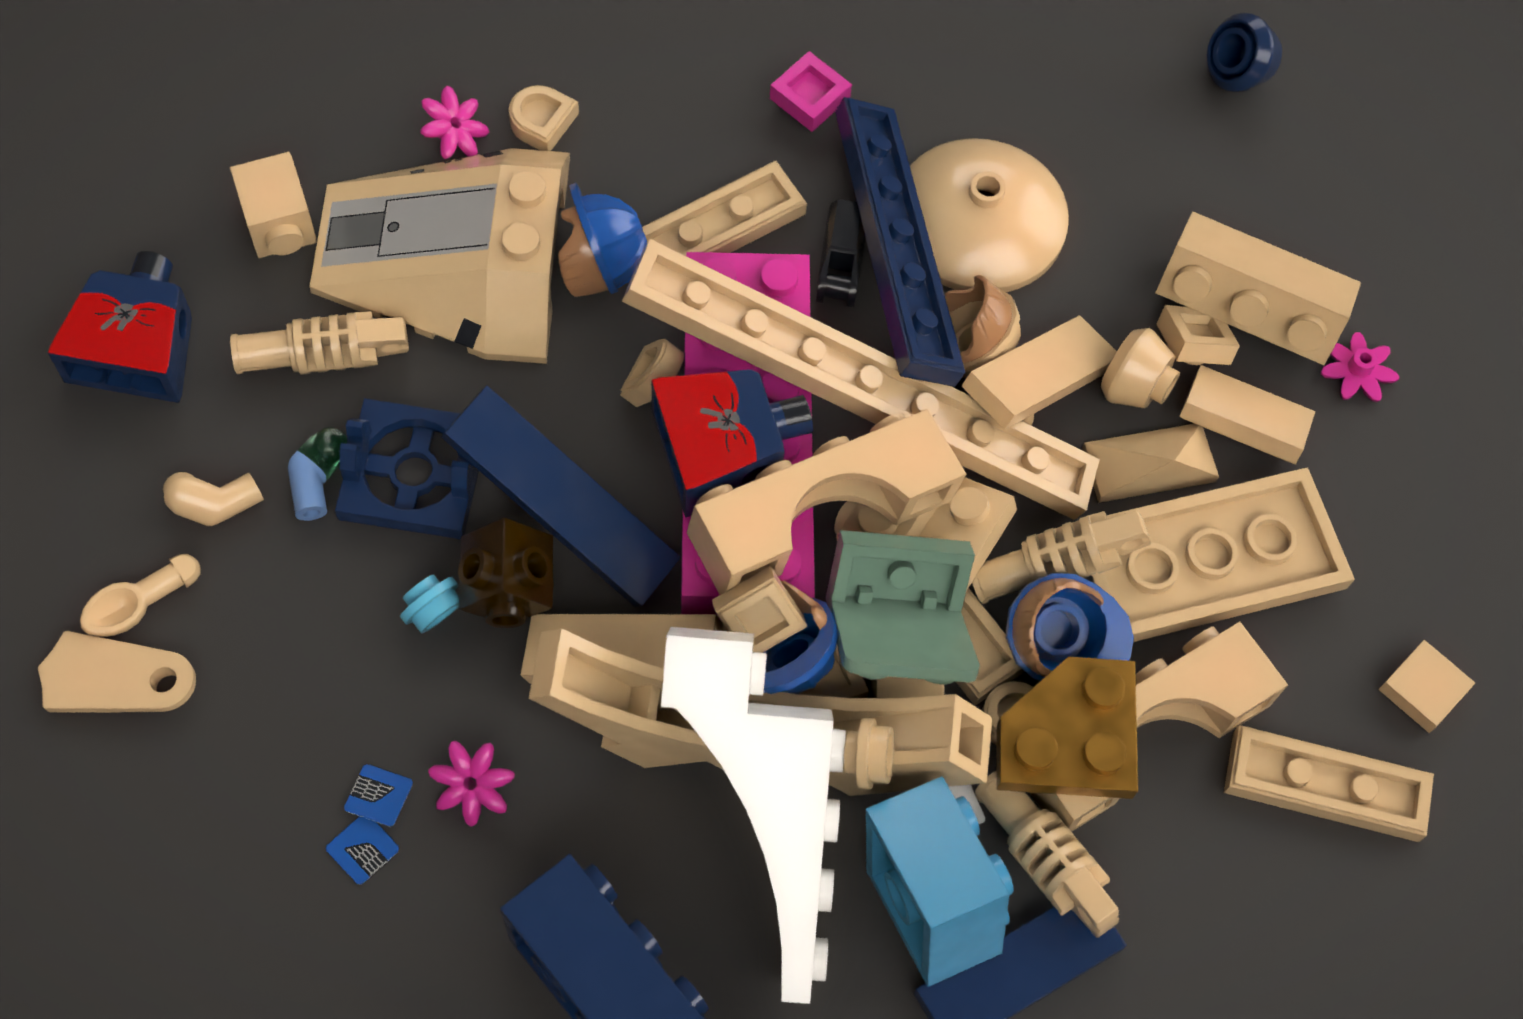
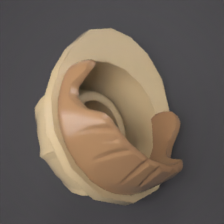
[945,275,1021,378]

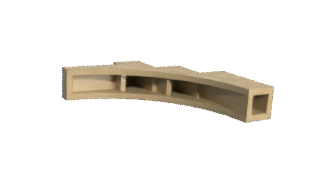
[529,628,992,796]

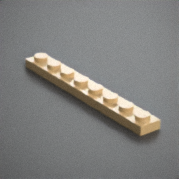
[622,239,1100,520]

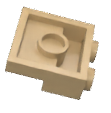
[834,477,1017,591]

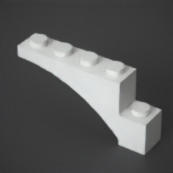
[661,627,846,1004]

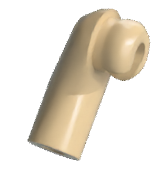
[163,472,264,526]

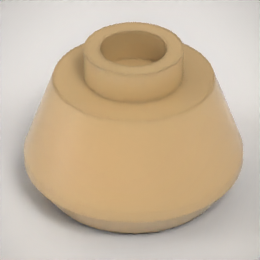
[1101,328,1180,408]

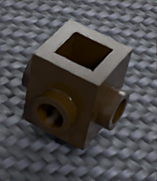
[458,518,554,628]

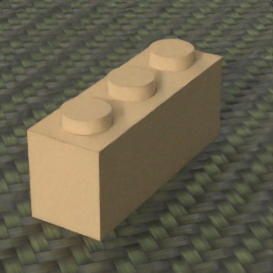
[1155,212,1361,365]

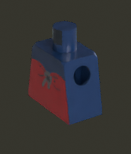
[48,251,192,403]
[651,369,813,518]

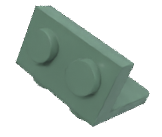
[826,530,980,685]

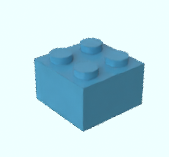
[866,776,1014,987]

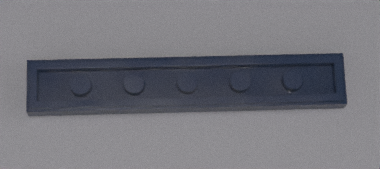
[835,97,966,387]

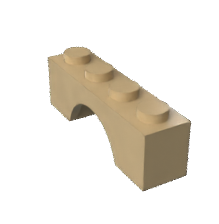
[686,409,967,595]
[1030,621,1288,832]

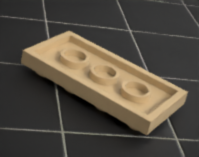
[1085,467,1355,642]

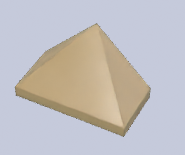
[1082,424,1219,503]

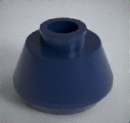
[1207,13,1282,92]

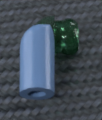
[287,427,347,521]

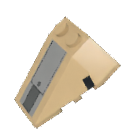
[309,148,570,364]

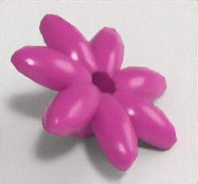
[420,86,489,159]
[1320,332,1400,402]
[428,741,515,827]

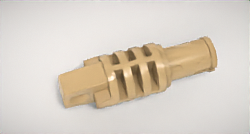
[230,311,409,375]
[972,511,1151,604]
[975,771,1119,938]

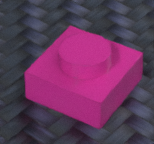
[769,51,852,132]

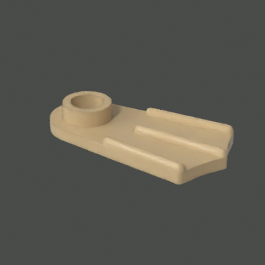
[38,631,196,713]

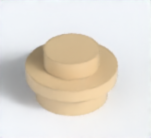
[844,718,894,790]

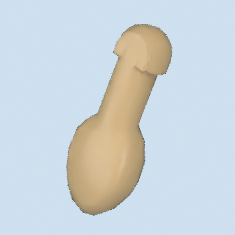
[80,554,201,637]

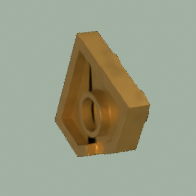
[996,657,1138,799]

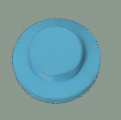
[400,574,459,634]

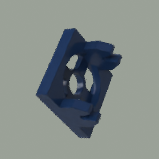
[335,398,479,539]

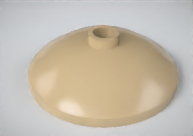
[910,139,1068,292]

